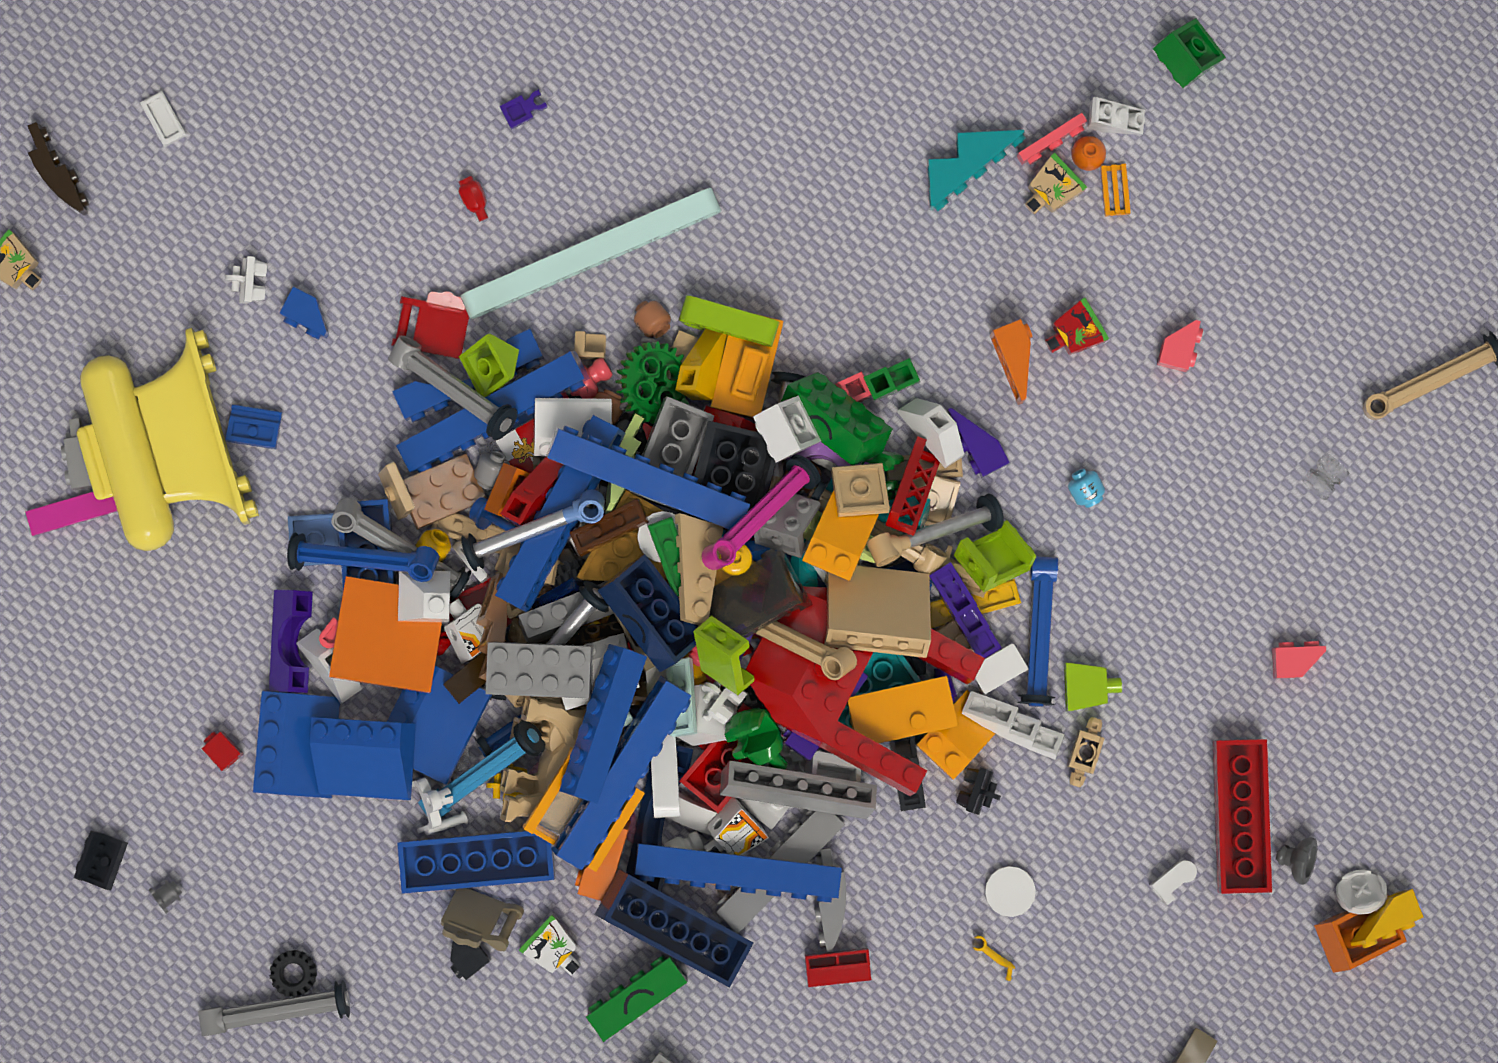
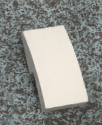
[668,793,718,836]

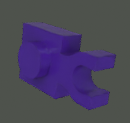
[499,89,548,130]

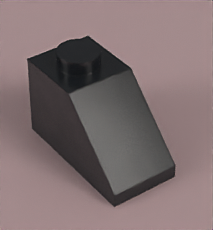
[450,941,491,980]

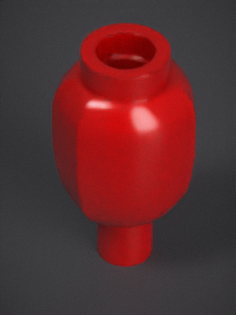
[458,176,488,222]

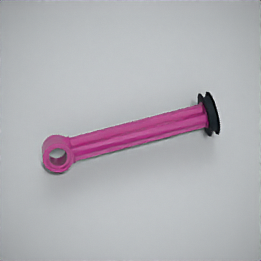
[701,455,820,570]

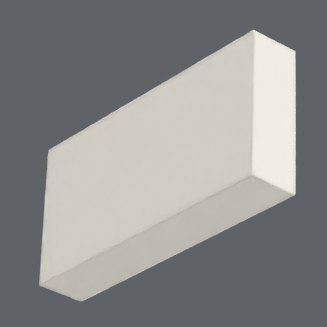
[140,91,187,147]

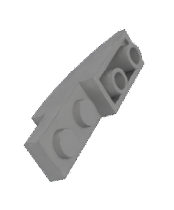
[814,848,846,952]

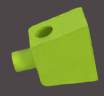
[1064,663,1122,711]

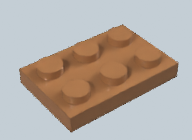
[403,454,486,530]

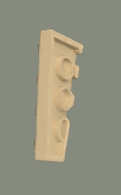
[675,513,724,626]

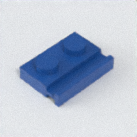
[225,404,283,450]

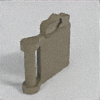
[441,888,524,951]

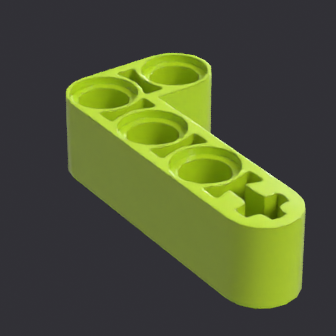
[679,295,779,347]

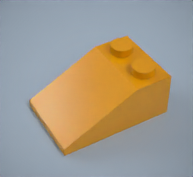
[802,491,879,581]
[916,690,996,780]

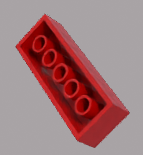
[1213,739,1272,894]

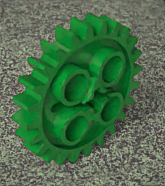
[615,341,689,424]

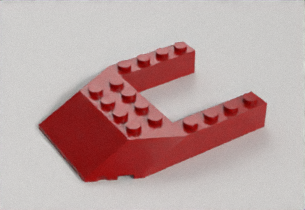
[745,586,985,796]

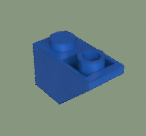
[279,287,329,340]

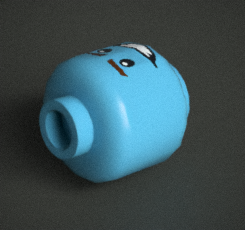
[1068,469,1105,508]

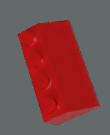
[679,703,784,813]

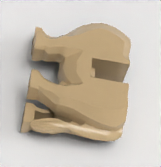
[500,696,625,834]

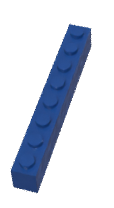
[396,351,590,473]
[495,415,626,612]
[546,426,750,530]
[551,676,691,870]
[634,843,842,903]

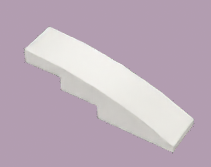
[962,691,1065,760]

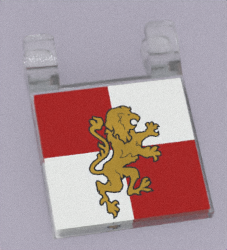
[478,418,546,473]

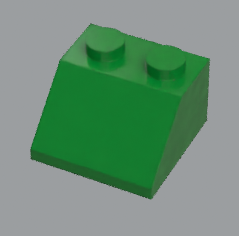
[1153,18,1226,88]

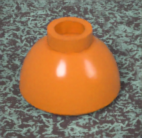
[1071,136,1106,171]

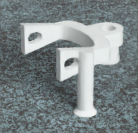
[412,777,468,836]

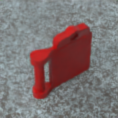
[391,291,469,359]

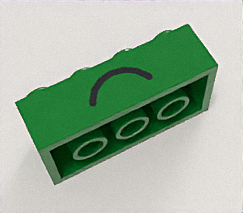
[781,372,893,465]
[586,955,688,1042]

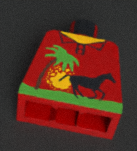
[1044,297,1109,355]

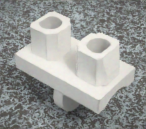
[225,256,267,304]
[702,680,747,724]

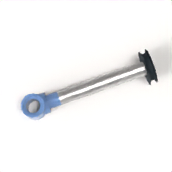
[461,489,605,571]

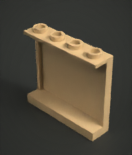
[824,566,931,658]

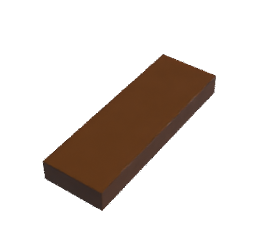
[569,498,649,557]

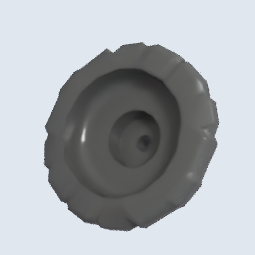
[1276,837,1318,885]

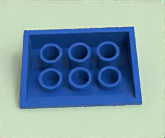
[387,665,492,785]
[253,691,340,798]
[310,717,416,800]

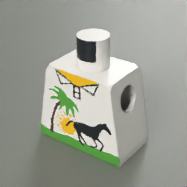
[519,914,581,976]

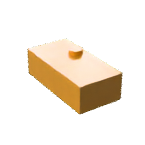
[711,314,784,420]
[847,676,958,743]

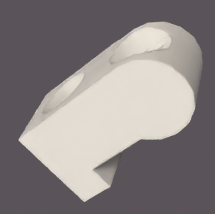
[1149,860,1197,905]

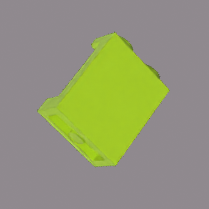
[954,520,1036,593]
[694,616,754,696]

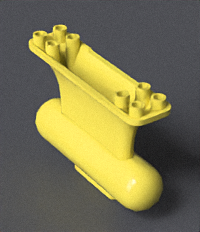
[76,328,259,551]

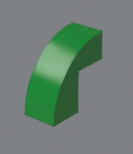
[863,358,921,400]

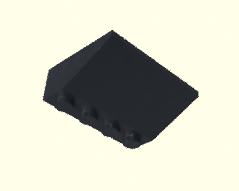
[685,420,776,536]

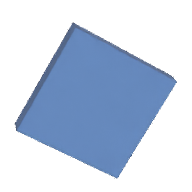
[288,513,340,566]

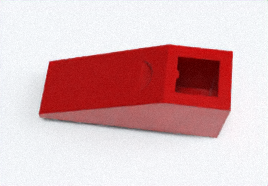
[500,457,564,526]

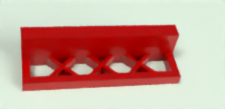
[885,436,940,536]

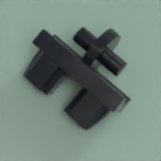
[956,767,1001,815]

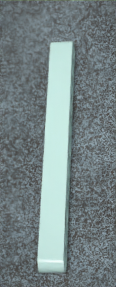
[460,188,722,319]

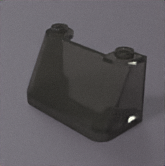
[709,548,812,639]

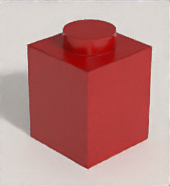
[201,731,243,771]

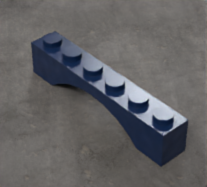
[626,745,694,892]

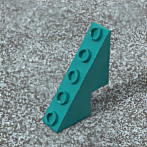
[927,130,1026,212]

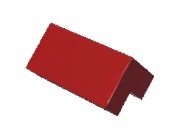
[805,948,871,987]

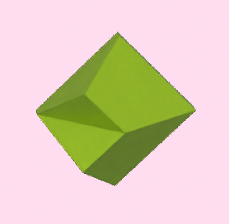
[459,333,519,397]

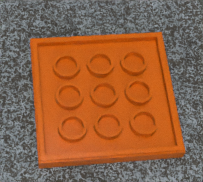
[329,576,442,693]

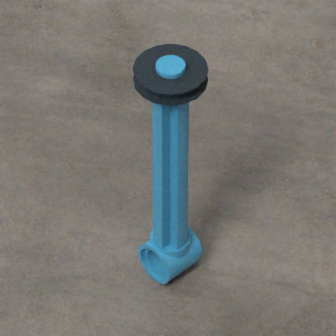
[418,720,545,817]

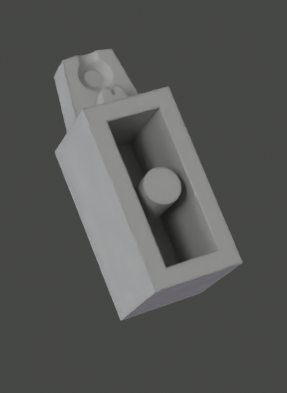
[61,418,92,490]

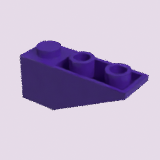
[947,408,1010,478]

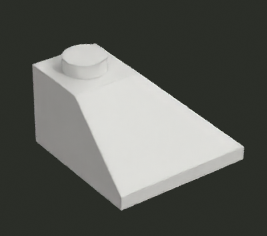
[398,571,450,622]

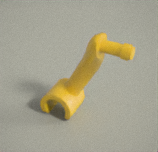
[972,935,1015,981]

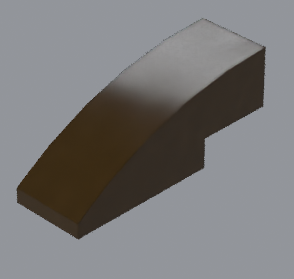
[443,639,507,704]

